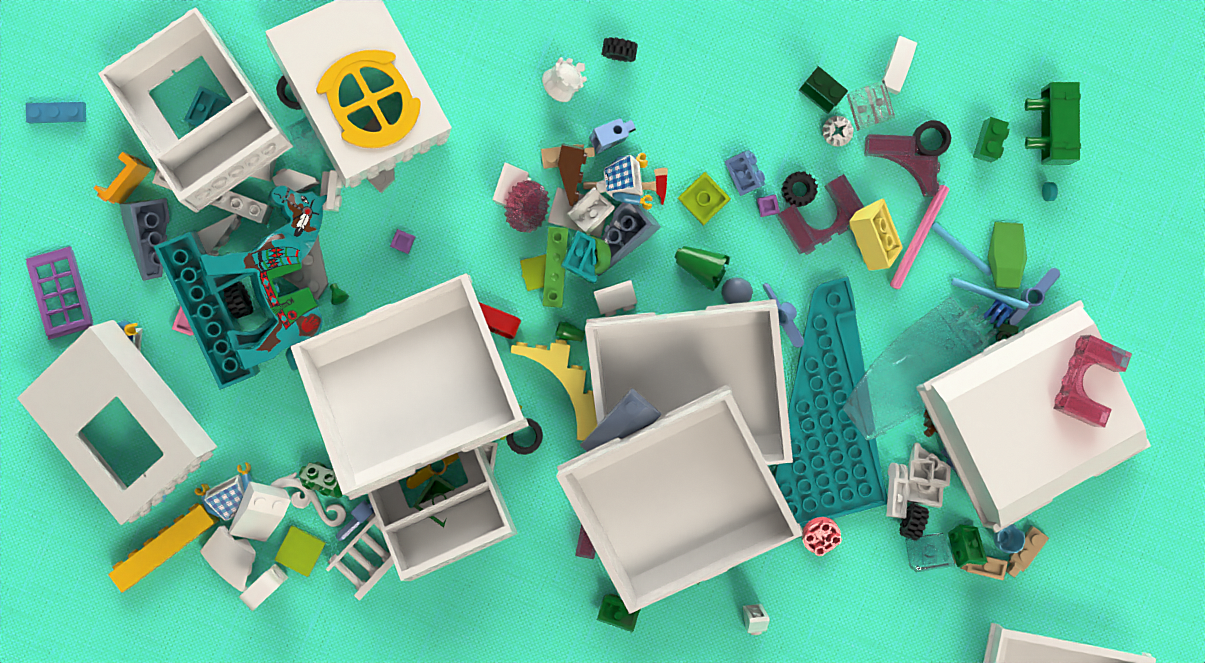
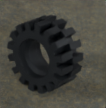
[601,37,638,62]
[781,171,818,207]
[223,281,253,319]
[899,503,929,541]

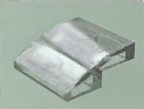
[846,80,895,131]

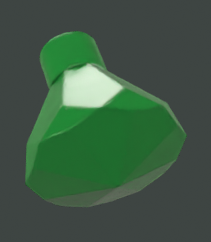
[330,283,349,305]

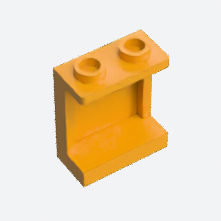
[93,152,151,204]

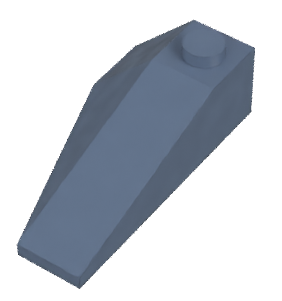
[120,198,170,281]

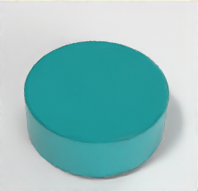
[1042,182,1058,201]

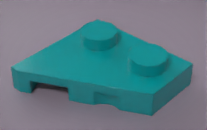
[184,86,233,127]

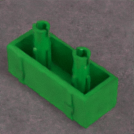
[1024,82,1081,165]

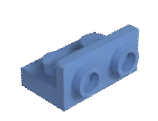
[724,150,766,196]

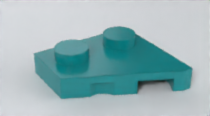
[561,231,597,283]

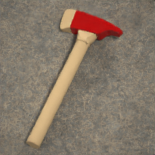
[583,168,668,205]

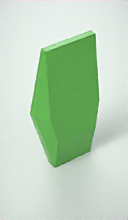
[987,222,1027,289]

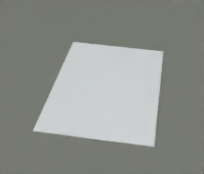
[548,187,606,237]

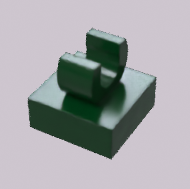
[993,323,1019,341]

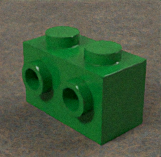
[973,117,1010,163]

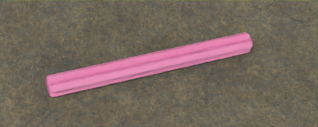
[890,185,949,289]

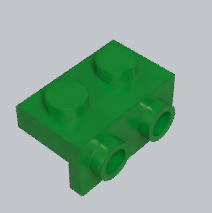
[596,594,641,632]

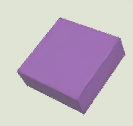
[757,194,780,217]
[390,229,416,254]

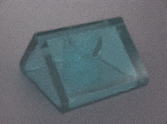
[905,533,955,573]

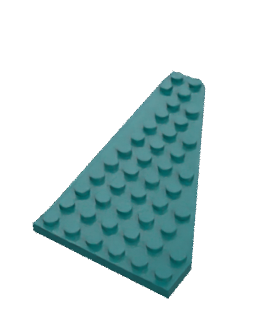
[774,276,888,527]

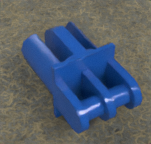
[983,299,1014,327]

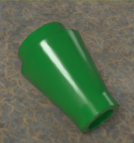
[555,321,585,342]

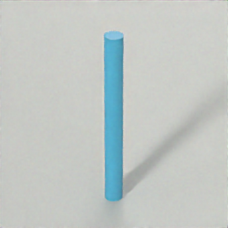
[931,222,992,276]
[951,278,1029,310]

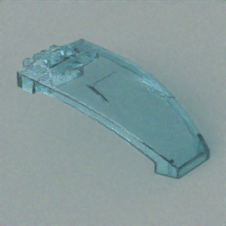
[842,297,997,440]

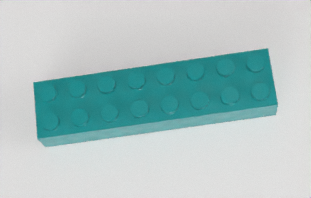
[153,230,260,390]

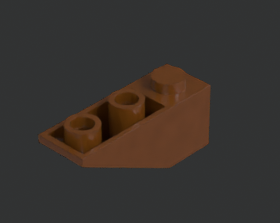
[558,143,588,207]

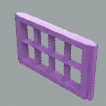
[26,246,94,340]

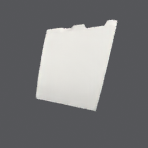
[907,443,951,508]
[200,526,256,592]

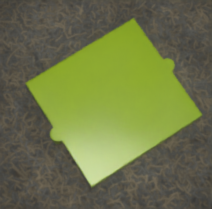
[520,254,546,291]

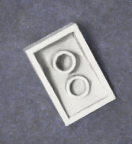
[228,481,291,542]

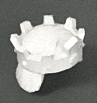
[542,57,587,102]

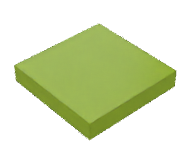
[677,172,731,226]
[274,525,327,577]

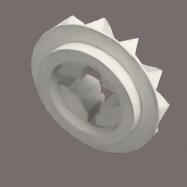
[823,116,854,147]

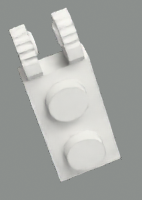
[886,462,909,519]

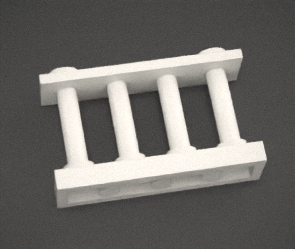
[326,512,394,601]

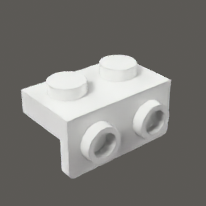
[320,170,344,212]
[568,187,615,235]

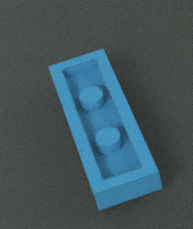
[26,102,86,124]

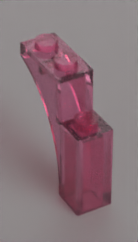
[864,134,940,197]

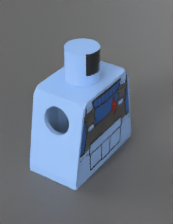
[589,118,636,154]

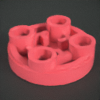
[802,517,842,556]

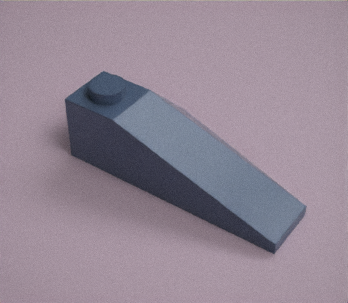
[597,203,661,276]
[580,388,662,452]

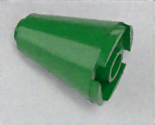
[674,246,730,291]

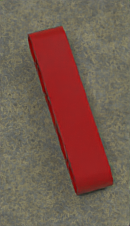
[479,302,521,339]

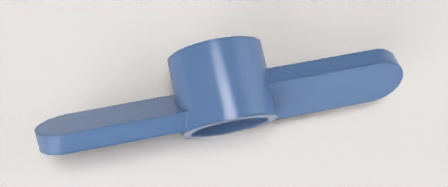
[1007,268,1060,326]
[763,283,804,348]
[336,500,374,541]

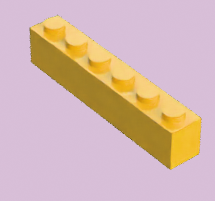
[108,503,220,593]

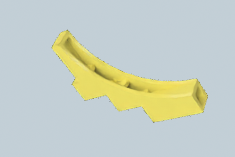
[511,339,597,441]

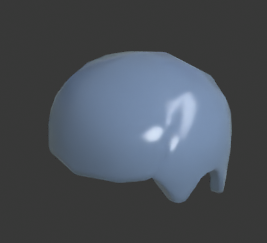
[721,277,753,304]

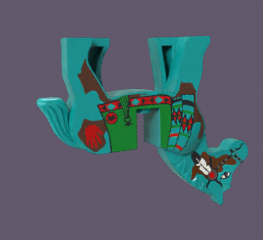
[197,185,327,371]

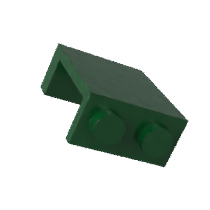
[799,66,848,114]

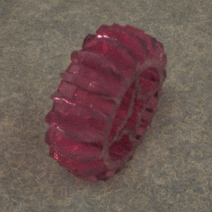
[504,180,550,233]

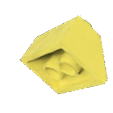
[849,199,903,271]

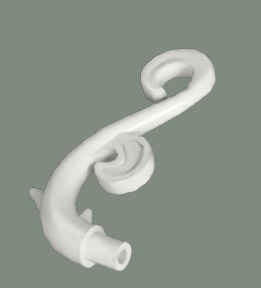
[270,472,346,527]

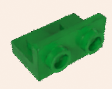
[948,524,988,568]

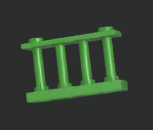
[543,227,568,308]

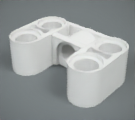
[239,564,289,611]

